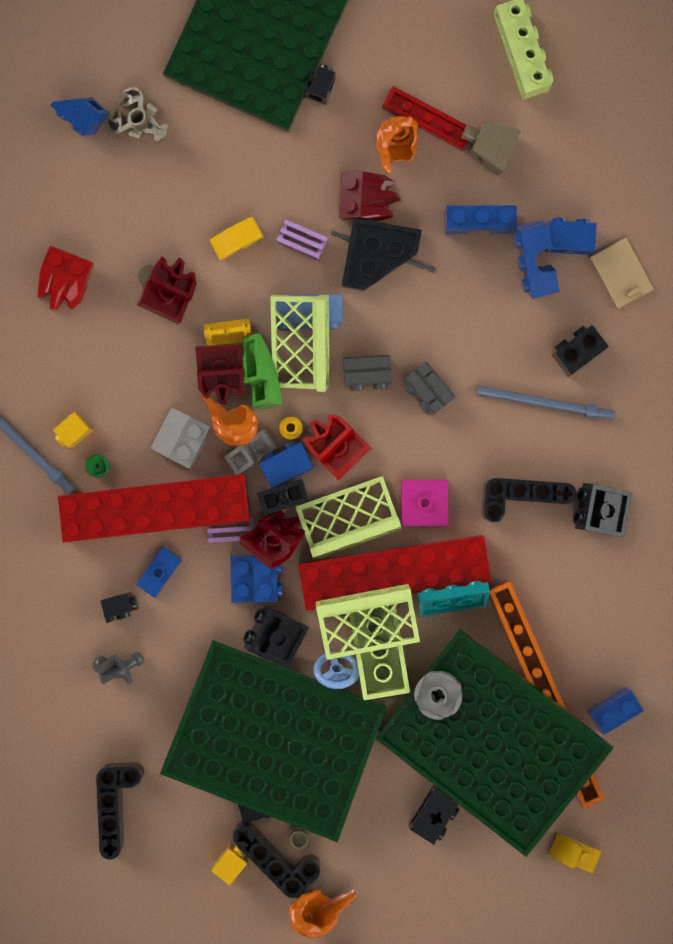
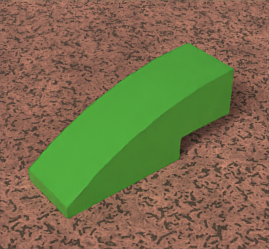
[242,333,282,409]

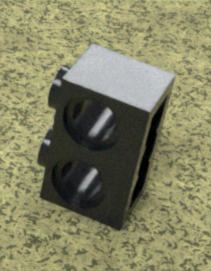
[552,325,609,377]

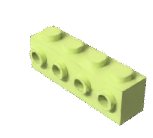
[494,0,553,100]

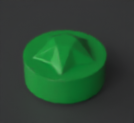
[85,454,109,478]

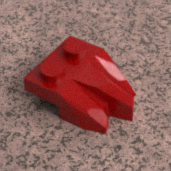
[37,245,94,310]
[303,414,372,481]

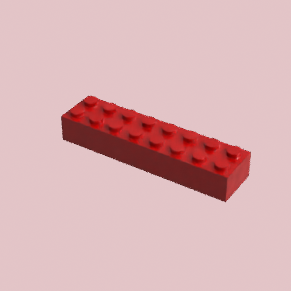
[58,474,251,543]
[298,535,492,611]

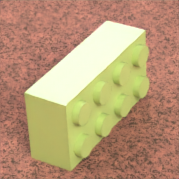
[350,605,410,700]

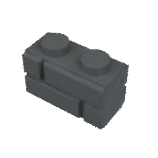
[343,355,392,391]
[404,361,455,416]

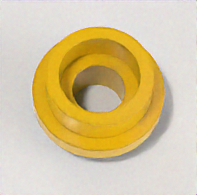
[279,417,303,440]

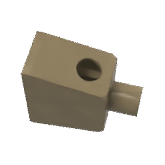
[461,121,521,175]

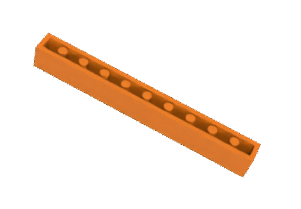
[489,580,605,809]

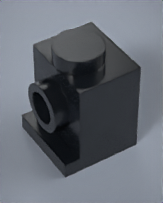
[304,64,336,105]
[100,592,139,623]

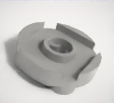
[414,671,463,720]

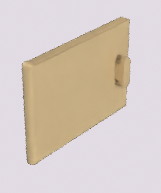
[589,237,654,309]

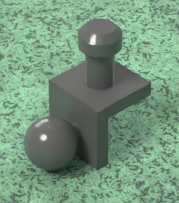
[92,652,144,685]

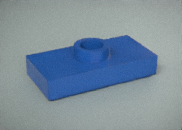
[136,546,182,598]

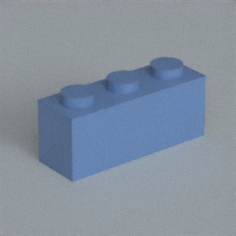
[277,295,342,330]

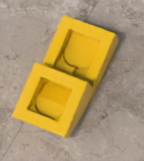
[210,217,264,260]

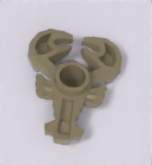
[105,87,170,143]

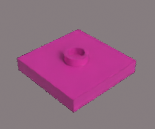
[401,480,448,526]

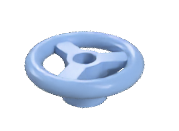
[314,651,359,689]

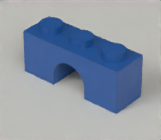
[444,205,517,234]
[514,220,559,299]

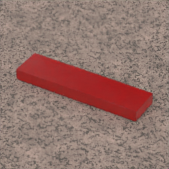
[382,86,468,151]

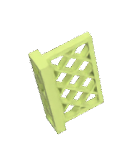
[270,295,330,392]
[296,476,402,560]
[316,584,420,660]

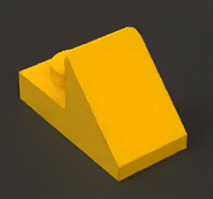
[548,832,601,874]

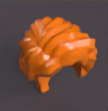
[375,116,418,174]
[202,397,258,446]
[289,890,356,939]

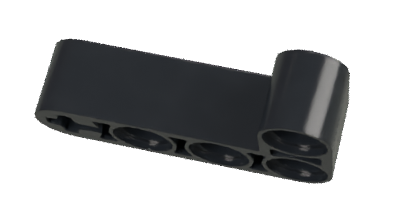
[482,478,577,522]
[96,762,144,860]
[233,821,320,898]

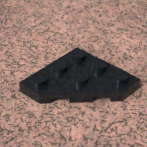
[342,218,422,291]

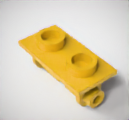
[204,318,252,345]

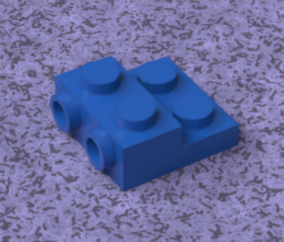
[230,555,283,603]

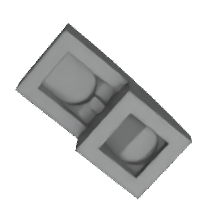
[224,429,278,475]

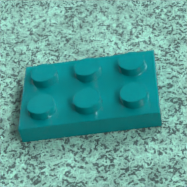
[418,581,490,617]

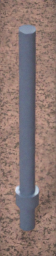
[476,386,615,420]
[0,416,76,495]

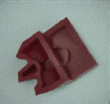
[339,171,401,221]
[137,256,197,324]
[195,343,244,405]
[239,511,306,570]

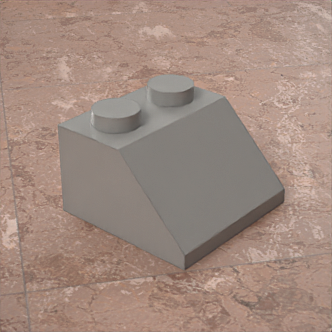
[151,407,213,469]

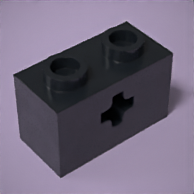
[257,479,309,515]
[409,785,459,845]

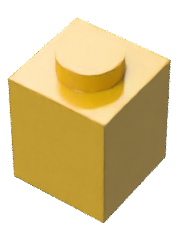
[53,412,93,449]
[211,843,249,886]

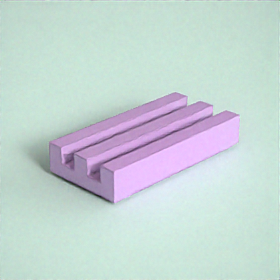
[276,219,328,260]
[207,517,254,543]

